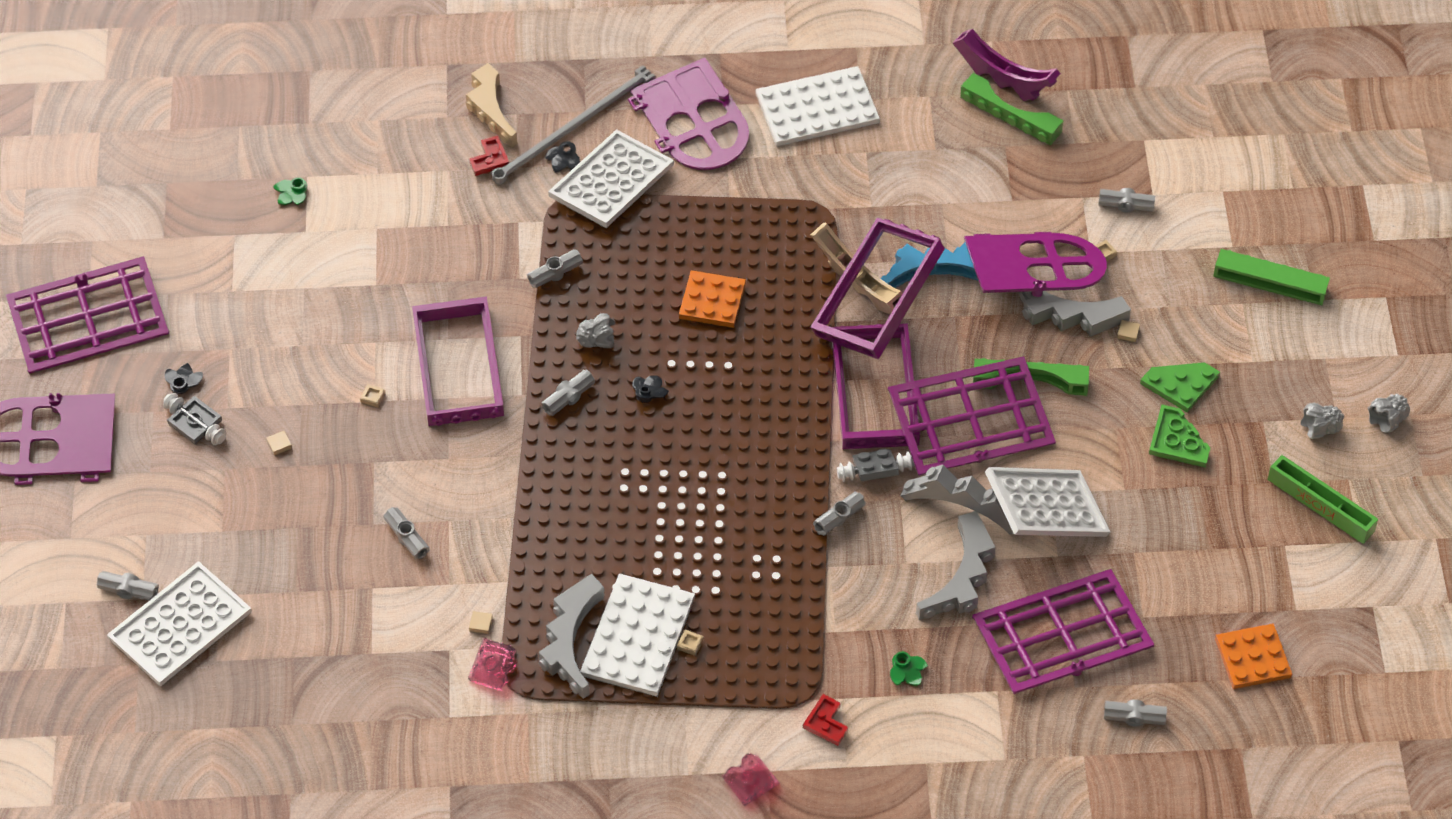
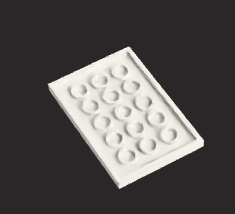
[756,66,880,147]
[548,130,674,228]
[985,467,1110,537]
[107,561,252,687]
[580,574,695,696]

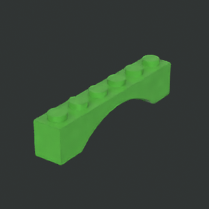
[960,73,1064,146]
[973,358,1089,396]

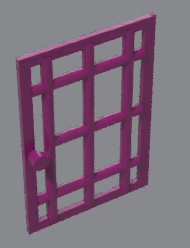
[6,256,169,374]
[888,356,1056,476]
[972,569,1154,694]

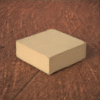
[1096,240,1117,261]
[1117,320,1140,342]
[360,384,386,408]
[266,431,292,455]
[469,611,493,634]
[677,630,704,656]

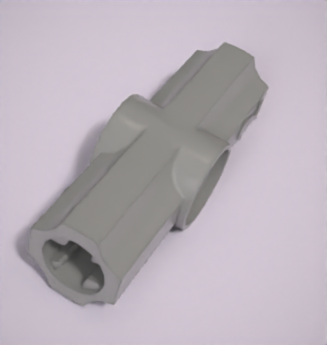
[1098,188,1155,212]
[527,249,583,288]
[542,370,595,416]
[813,492,866,535]
[383,507,430,559]
[96,571,159,601]
[1104,700,1167,726]

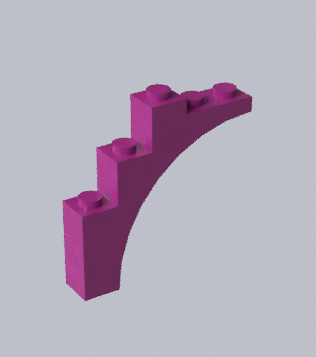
[953,28,1061,102]

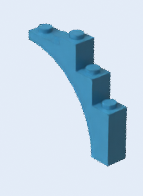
[881,242,979,288]

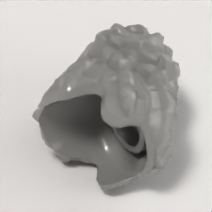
[576,314,616,348]
[1368,394,1410,433]
[1301,402,1344,439]

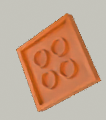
[679,270,746,328]
[1215,623,1292,689]

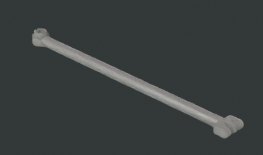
[492,66,656,185]

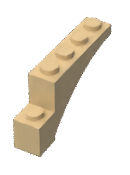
[466,63,518,147]

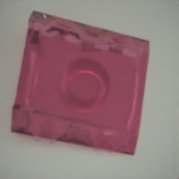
[468,637,517,690]
[722,753,780,806]

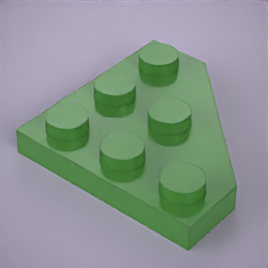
[1140,362,1220,413]
[1149,405,1210,468]

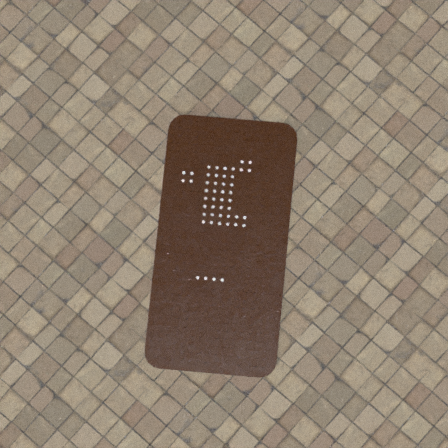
[500,194,838,709]

